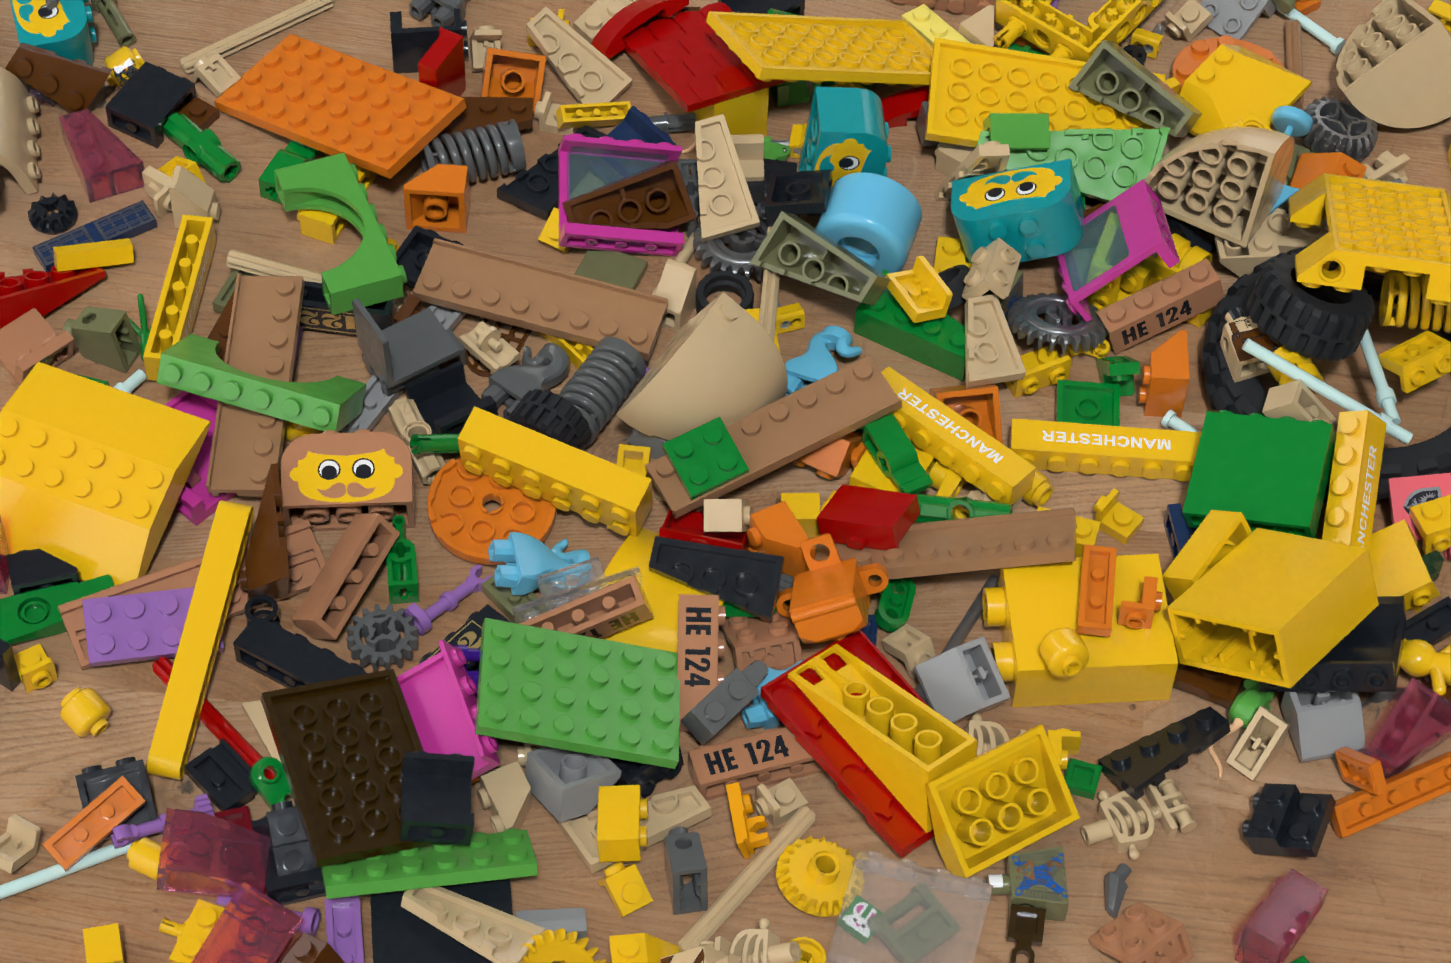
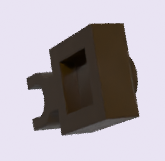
[1007,904,1046,963]

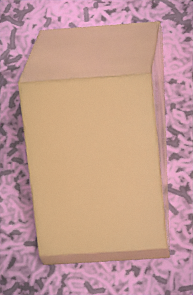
[958,5,995,47]
[1226,706,1290,781]

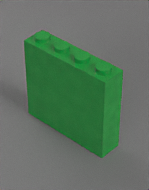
[1182,410,1336,538]

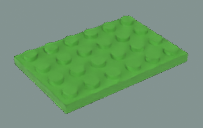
[475,618,680,769]

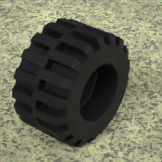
[507,389,591,450]

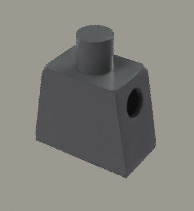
[664,827,708,915]

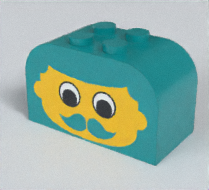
[10,0,97,89]
[798,87,892,189]
[951,159,1084,264]

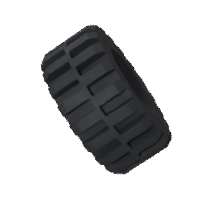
[1247,253,1375,361]

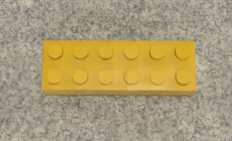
[457,406,653,537]

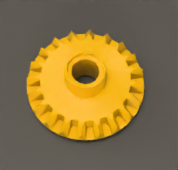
[776,835,865,917]

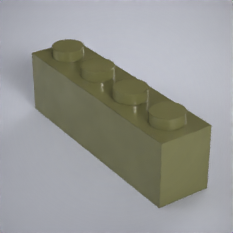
[1068,40,1202,137]
[750,211,891,306]

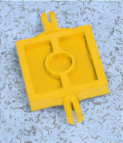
[159,899,275,963]

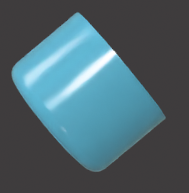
[816,173,922,273]

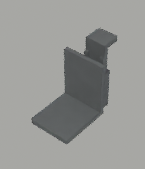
[352,298,466,395]

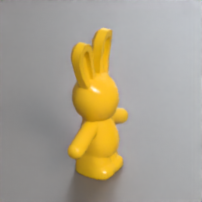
[1400,638,1451,696]

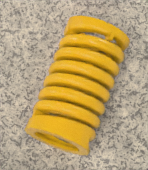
[1379,271,1451,333]

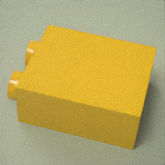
[1167,528,1379,688]
[982,554,1178,707]

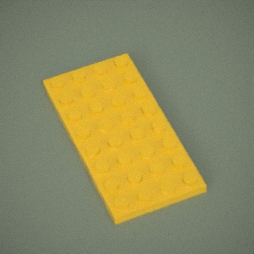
[706,11,933,87]
[925,37,1165,159]

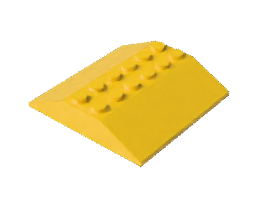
[0,362,211,586]

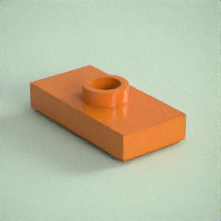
[1335,746,1388,796]

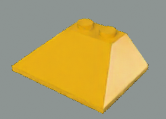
[1179,44,1312,136]

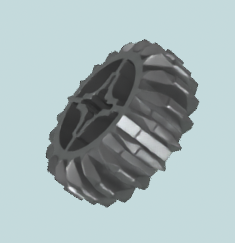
[1301,96,1379,161]

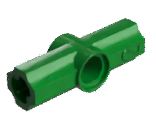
[163,113,241,183]
[914,493,1013,523]

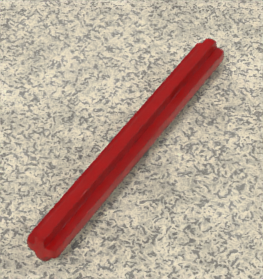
[152,657,274,780]

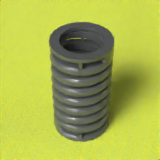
[419,119,526,182]
[559,337,646,447]

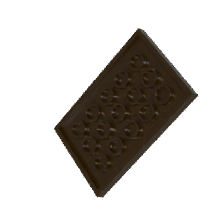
[261,669,437,868]

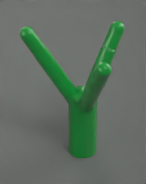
[128,294,151,361]

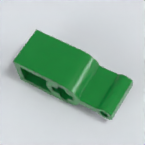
[258,140,321,204]
[861,414,933,494]
[386,515,419,604]

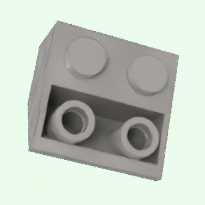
[914,636,1011,724]
[1280,692,1366,763]

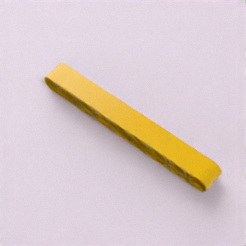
[146,500,254,780]

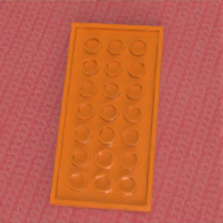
[214,34,467,179]

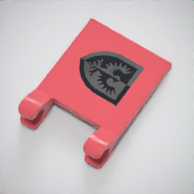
[1387,473,1451,560]

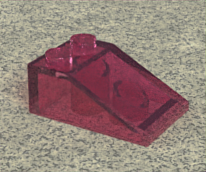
[157,808,270,901]
[191,882,304,963]

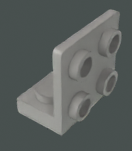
[1200,0,1276,40]

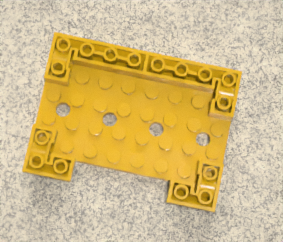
[1288,173,1451,305]

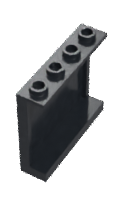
[1259,596,1407,692]
[370,879,513,963]

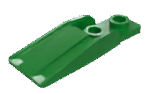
[0,575,114,644]

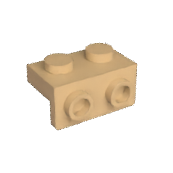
[962,238,1021,300]

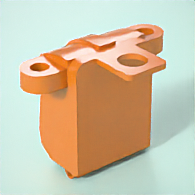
[776,533,889,644]

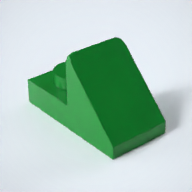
[1096,355,1140,397]

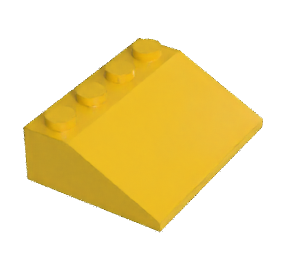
[925,724,1080,878]

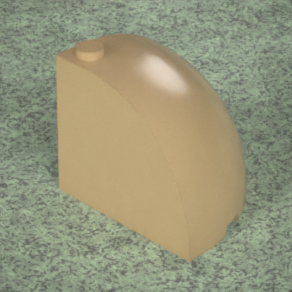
[1336,0,1451,128]
[1145,127,1295,248]
[616,292,788,441]

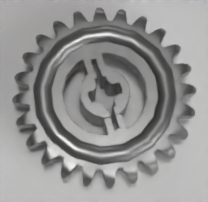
[693,205,768,281]
[1007,293,1107,354]

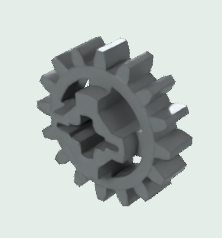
[346,604,419,672]

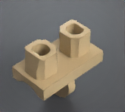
[1363,150,1411,184]
[459,321,520,374]

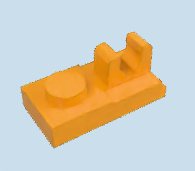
[726,782,771,860]

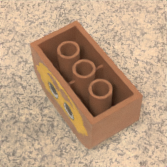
[281,429,415,531]

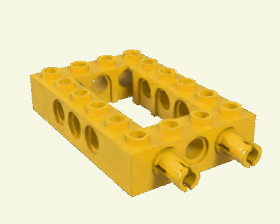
[993,0,1163,62]

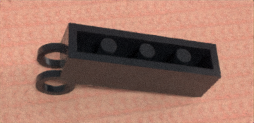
[233,595,367,688]

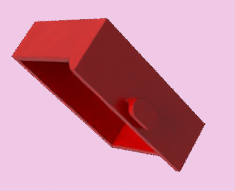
[418,27,466,97]
[817,484,920,551]
[659,509,749,551]

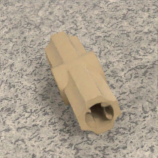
[388,397,445,486]

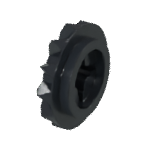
[28,192,77,234]

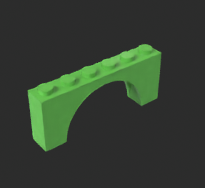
[274,153,407,315]
[157,334,366,432]

